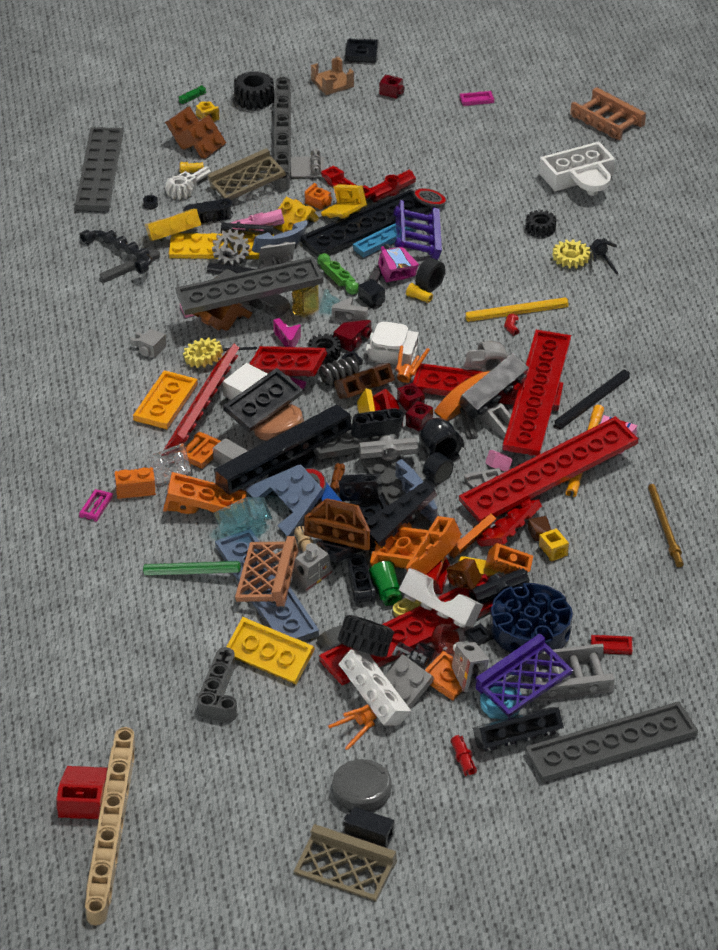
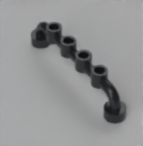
[79,230,152,274]

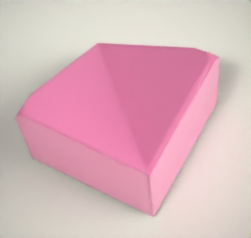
[486,450,513,472]

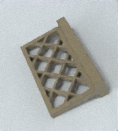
[207,148,286,200]
[293,824,397,902]

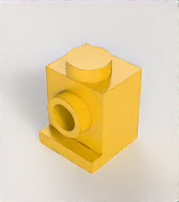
[196,101,219,121]
[539,528,569,562]

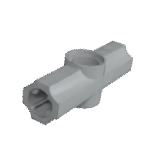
[359,436,418,461]

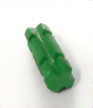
[178,85,206,104]

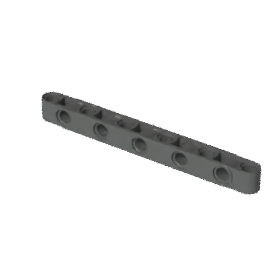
[274,77,291,192]

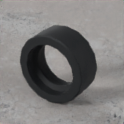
[415,257,445,293]

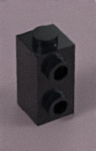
[343,806,395,848]

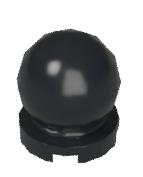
[419,417,464,461]

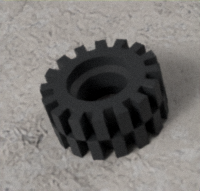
[525,210,557,238]
[308,333,341,364]

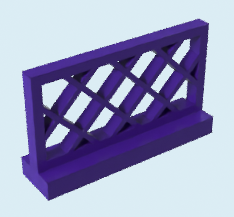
[476,634,573,718]

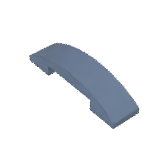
[252,220,308,253]

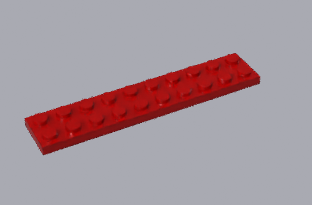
[502,329,571,456]
[459,416,639,523]
[319,574,494,686]

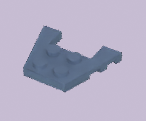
[245,464,324,536]

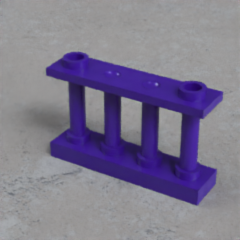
[393,200,442,260]

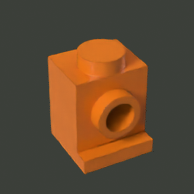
[305,183,332,210]

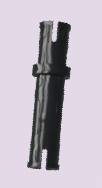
[221,222,273,236]

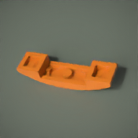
[434,371,490,421]

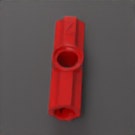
[370,169,416,202]

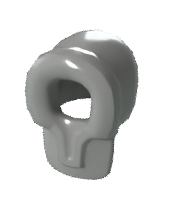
[463,341,509,372]

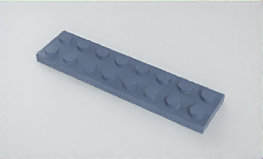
[215,529,319,641]

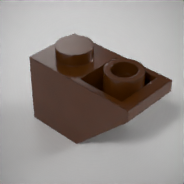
[446,558,482,590]

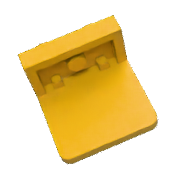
[321,185,367,219]
[273,196,319,232]

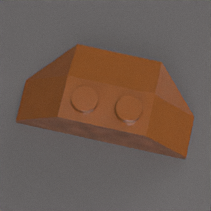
[304,498,370,550]

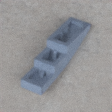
[396,459,437,523]

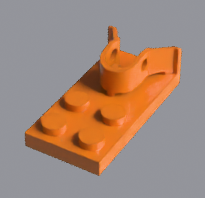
[163,472,247,519]

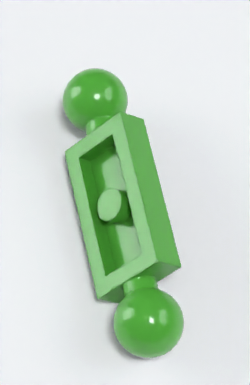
[317,253,359,295]

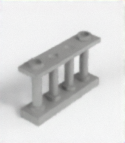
[522,644,615,702]

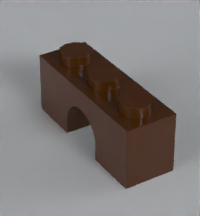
[333,363,395,399]

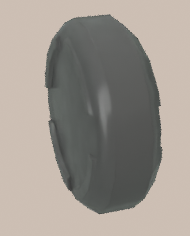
[332,759,392,811]

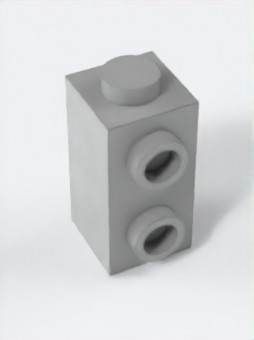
[213,438,248,465]

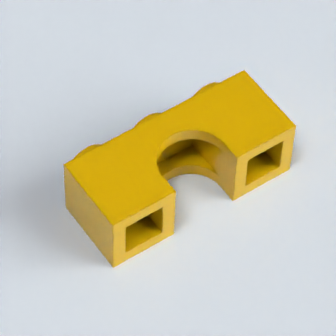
[145,209,201,241]

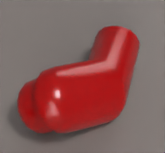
[504,313,520,336]

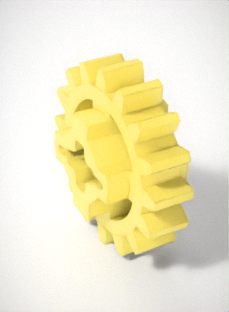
[552,239,590,269]

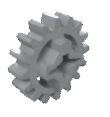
[212,229,250,266]

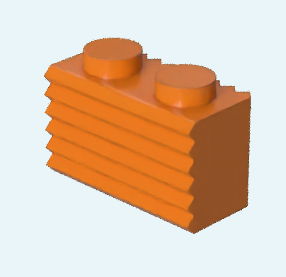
[115,467,156,499]
[485,543,533,574]

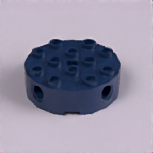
[490,583,573,653]

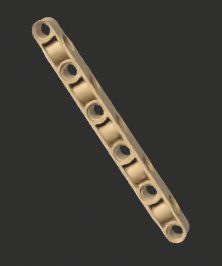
[85,727,135,926]

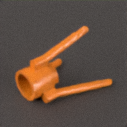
[395,345,430,383]
[328,704,377,750]

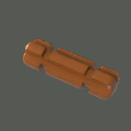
[330,463,345,493]

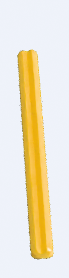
[465,297,568,322]

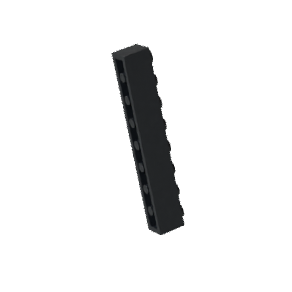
[214,404,352,495]

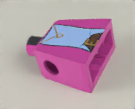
[378,244,419,282]

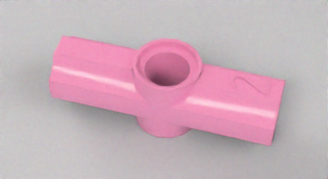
[231,209,285,231]

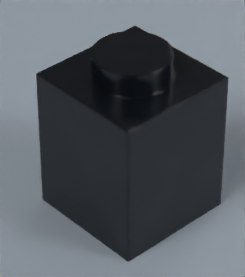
[358,279,385,308]

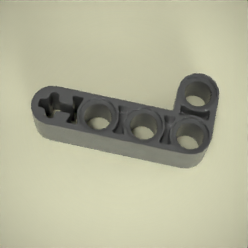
[198,647,237,722]

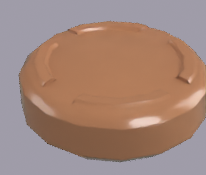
[254,404,304,441]

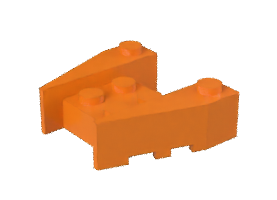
[370,516,462,575]

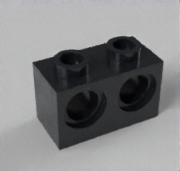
[339,473,382,501]

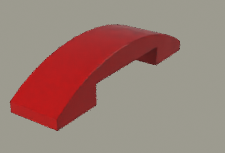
[321,166,376,199]

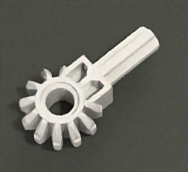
[165,166,211,200]

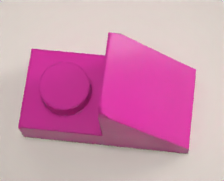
[273,318,301,347]

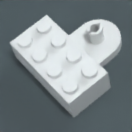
[539,142,615,196]

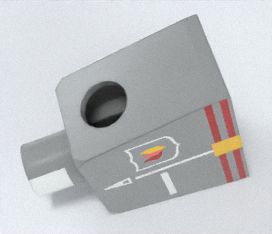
[292,543,333,592]
[452,642,489,692]

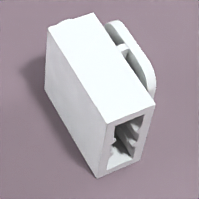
[366,322,419,366]
[223,363,267,400]

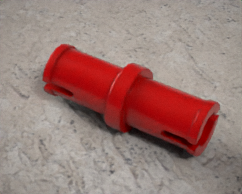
[450,735,477,776]

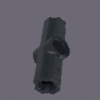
[469,568,530,604]

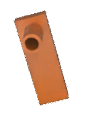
[448,513,496,559]

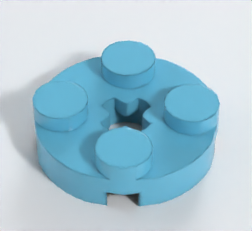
[480,686,522,719]

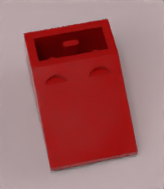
[56,766,108,819]

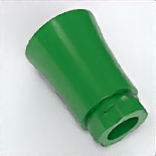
[369,561,402,606]

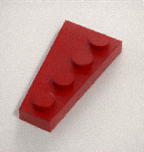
[476,499,542,546]

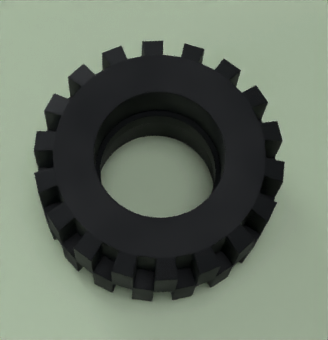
[234,71,274,110]
[337,615,394,657]

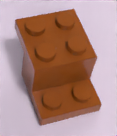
[165,106,226,159]
[193,303,252,331]

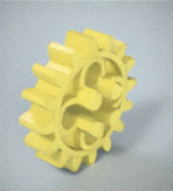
[183,337,223,368]

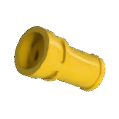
[179,162,204,174]
[406,283,433,304]

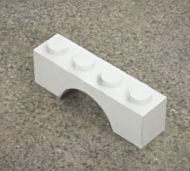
[399,568,483,628]

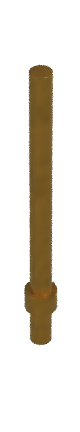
[648,484,684,568]

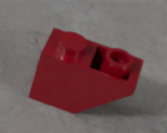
[333,320,372,352]

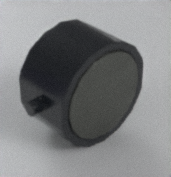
[422,452,454,485]

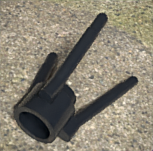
[589,238,618,274]

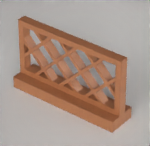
[235,536,298,606]

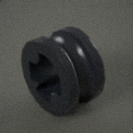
[143,195,158,209]

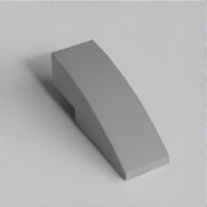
[477,403,511,438]

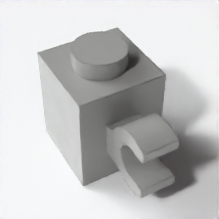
[130,329,166,358]

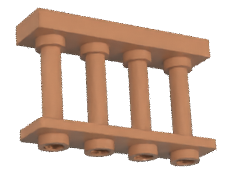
[570,87,646,141]

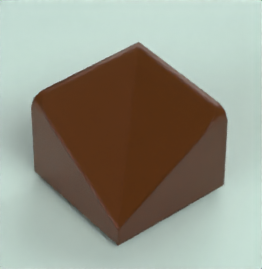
[528,516,551,542]

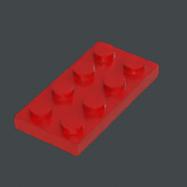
[249,346,327,377]

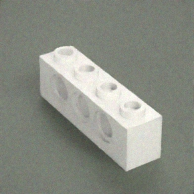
[339,649,411,726]

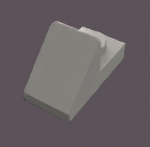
[332,297,368,322]

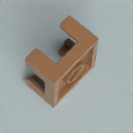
[311,57,354,95]

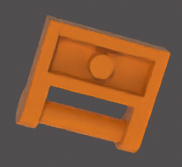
[175,432,221,469]

